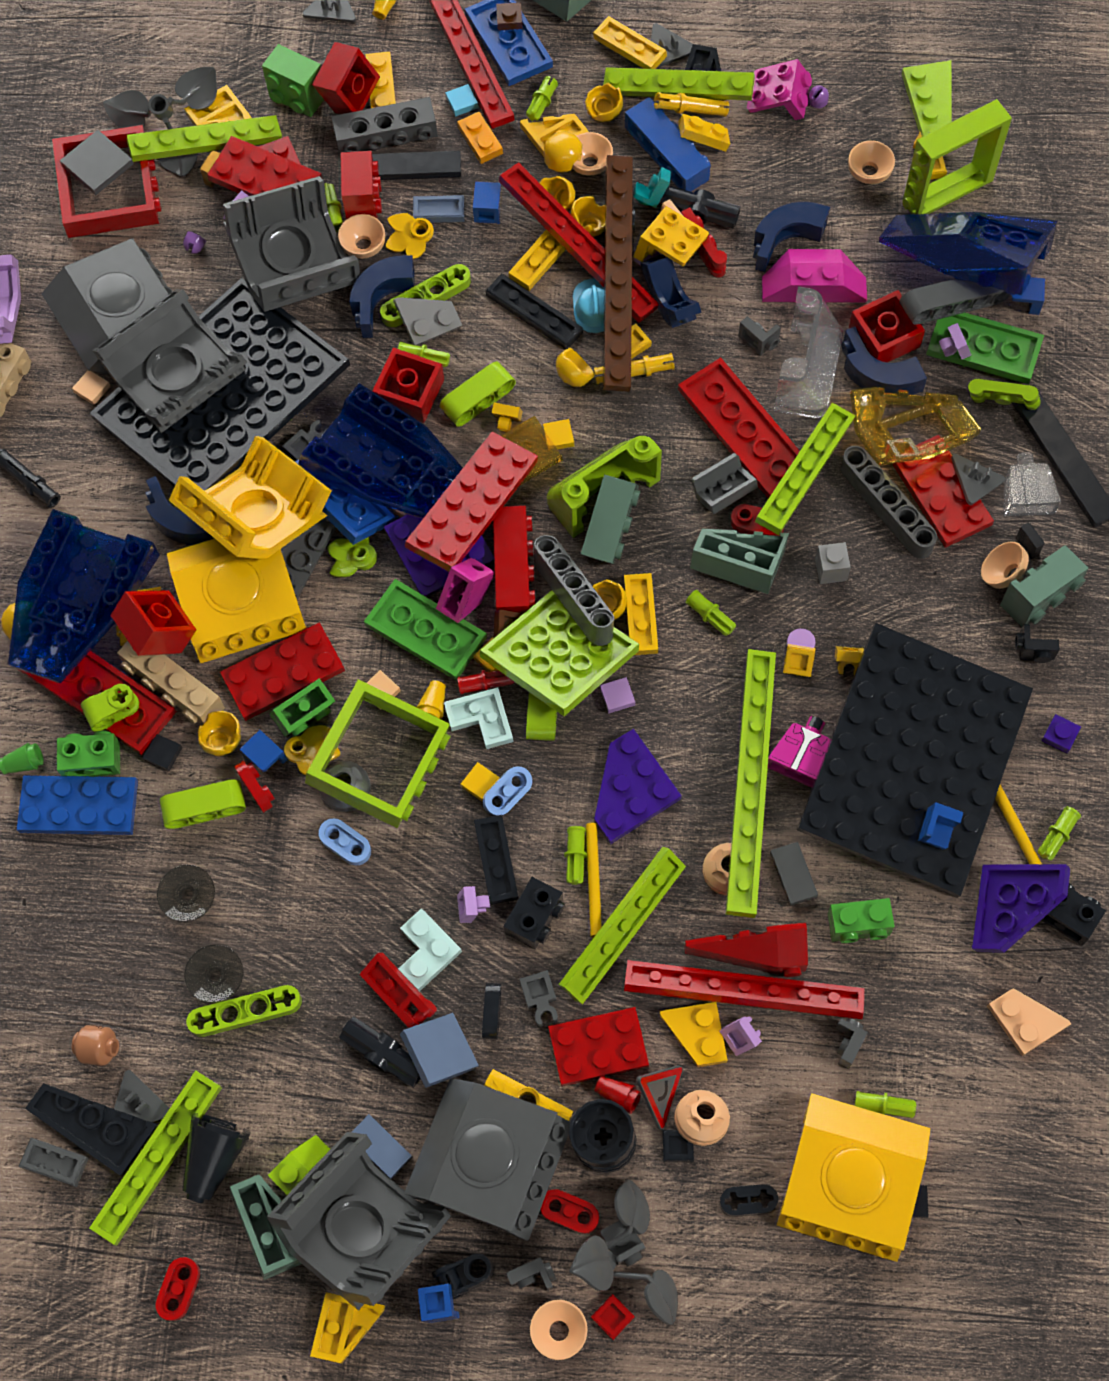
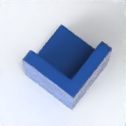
[473,182,501,224]
[1010,276,1045,315]
[239,730,287,772]
[918,803,963,850]
[418,1284,460,1323]

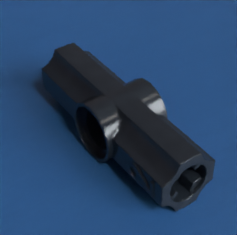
[661,185,741,229]
[339,1016,421,1088]

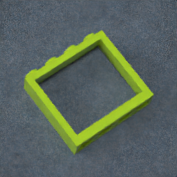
[902,99,1012,220]
[305,679,451,828]

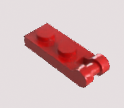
[681,208,727,278]
[359,952,437,1028]

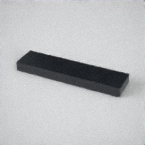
[372,151,461,180]
[486,273,583,349]

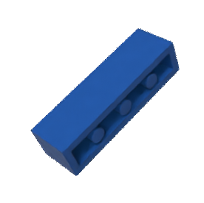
[625,97,711,192]

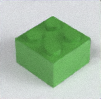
[262,44,324,117]

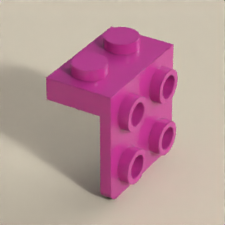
[747,59,812,120]

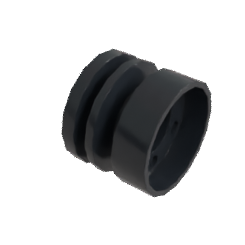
[569,1099,637,1174]

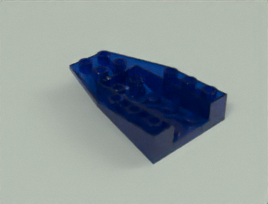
[878,212,1058,295]
[298,383,463,518]
[8,509,160,684]

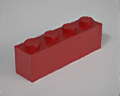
[493,506,535,614]

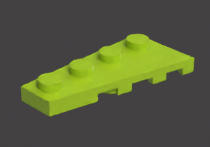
[902,60,952,137]

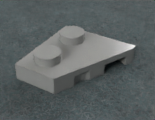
[393,297,462,346]

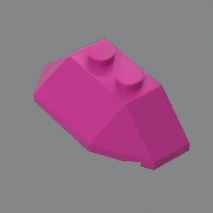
[762,249,867,303]

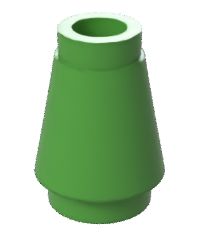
[0,743,44,775]

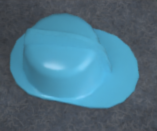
[573,279,604,333]

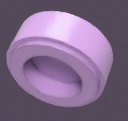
[787,629,815,648]

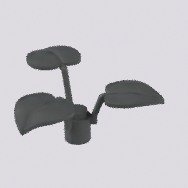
[103,67,217,177]
[569,1179,678,1325]

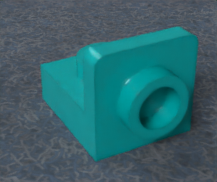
[633,167,671,208]

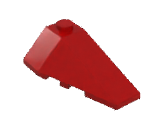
[684,923,808,978]

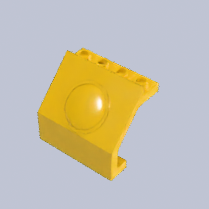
[169,436,332,559]
[167,539,306,664]
[776,1093,931,1262]

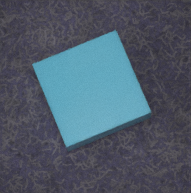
[445,84,478,117]

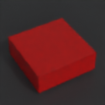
[591,1294,635,1340]

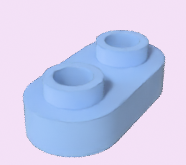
[483,766,532,816]
[319,818,371,866]

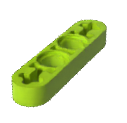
[380,264,471,327]
[186,985,302,1037]

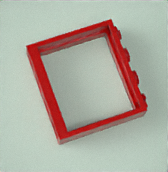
[52,125,162,238]

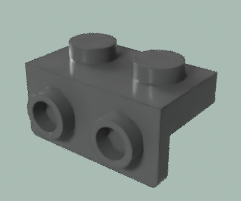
[691,453,758,514]

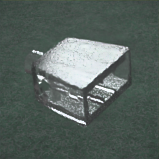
[1003,452,1061,516]

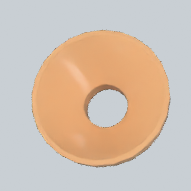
[572,132,613,176]
[848,141,895,184]
[338,214,385,259]
[981,541,1029,589]
[703,843,731,896]
[674,1090,730,1146]
[530,1300,588,1360]

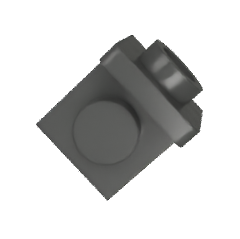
[738,316,781,356]
[835,1018,868,1070]
[600,1220,646,1267]
[506,1257,556,1291]

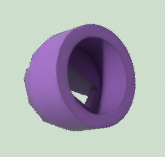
[808,85,829,108]
[183,231,206,254]

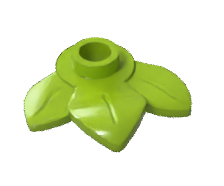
[327,537,377,577]

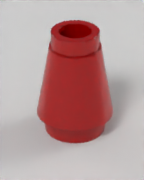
[594,1076,642,1114]

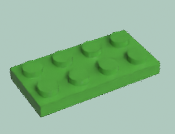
[926,313,1044,384]
[364,579,487,681]

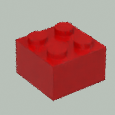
[312,42,380,114]
[341,151,382,220]
[849,290,925,363]
[372,348,444,423]
[110,590,197,656]

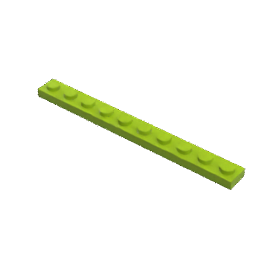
[725,649,776,918]

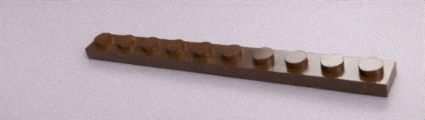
[603,155,633,392]

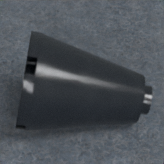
[182,1113,251,1203]

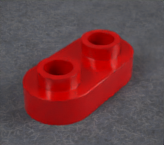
[730,504,784,536]
[234,760,275,813]
[540,1189,599,1234]
[155,1257,200,1321]

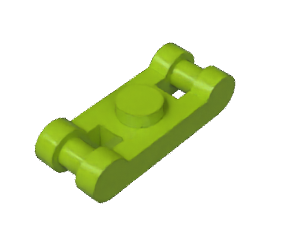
[968,379,1041,410]

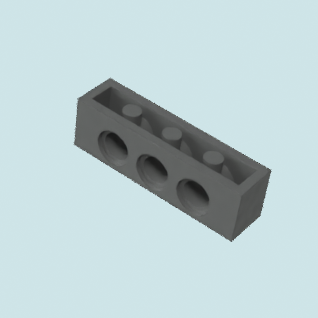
[331,97,438,156]

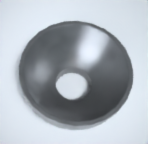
[319,761,371,812]

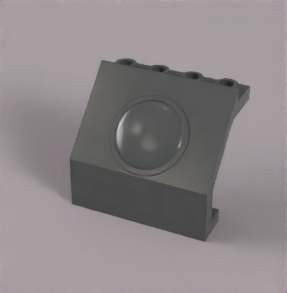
[223,176,360,312]
[41,238,173,374]
[92,289,247,433]
[404,1078,571,1241]
[267,1132,451,1311]

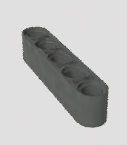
[899,269,1012,325]
[841,446,937,559]
[534,535,614,646]

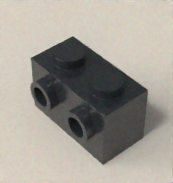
[503,876,565,950]
[1042,883,1107,946]

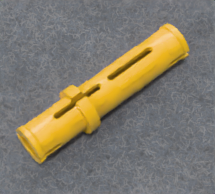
[654,92,729,117]
[594,353,675,384]

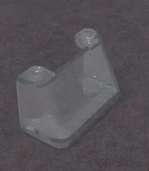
[774,286,843,418]

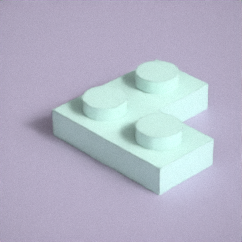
[444,687,513,749]
[398,908,462,992]

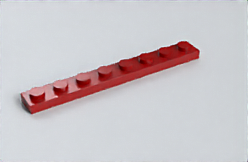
[429,0,514,129]
[499,162,659,323]
[624,960,864,1019]

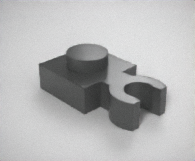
[282,420,331,461]
[519,970,558,1027]

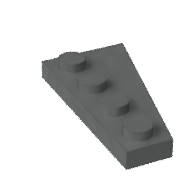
[281,517,336,600]

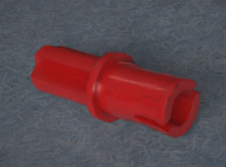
[457,670,514,694]

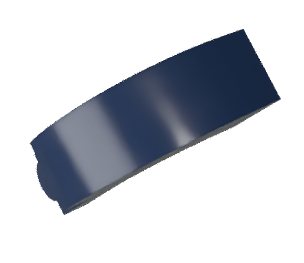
[753,202,830,272]
[640,254,701,328]
[350,255,415,338]
[841,327,927,398]
[145,476,215,545]

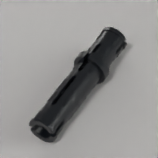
[0,448,61,508]

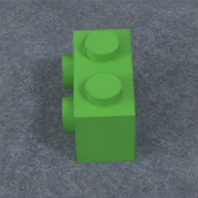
[269,678,336,737]
[57,731,120,777]
[827,898,895,943]

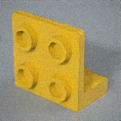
[634,206,709,266]

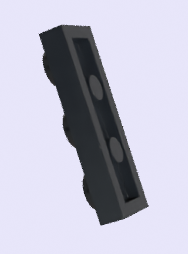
[474,815,519,905]

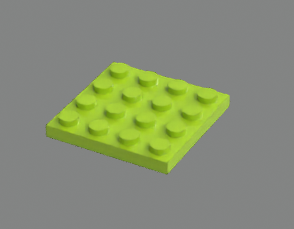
[480,590,639,716]

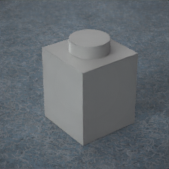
[815,542,851,584]

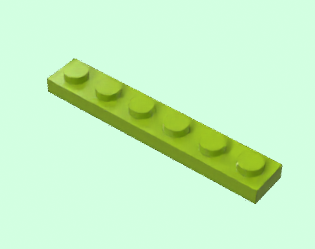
[603,67,755,101]
[127,115,282,162]
[755,403,856,535]
[558,847,686,1005]
[89,1070,222,1246]

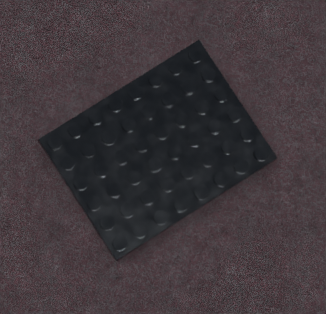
[90,278,350,491]
[797,623,1033,898]

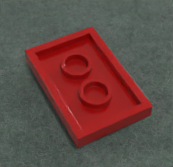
[548,1007,649,1087]

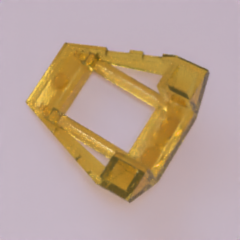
[850,387,981,466]

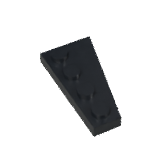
[25,1083,158,1177]

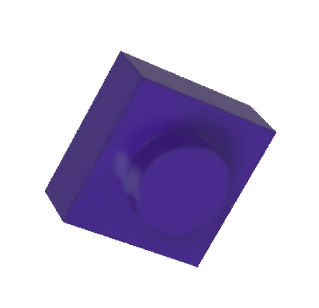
[1041,714,1081,754]

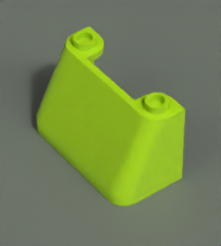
[547,436,662,538]

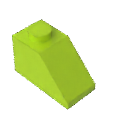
[268,1135,330,1195]

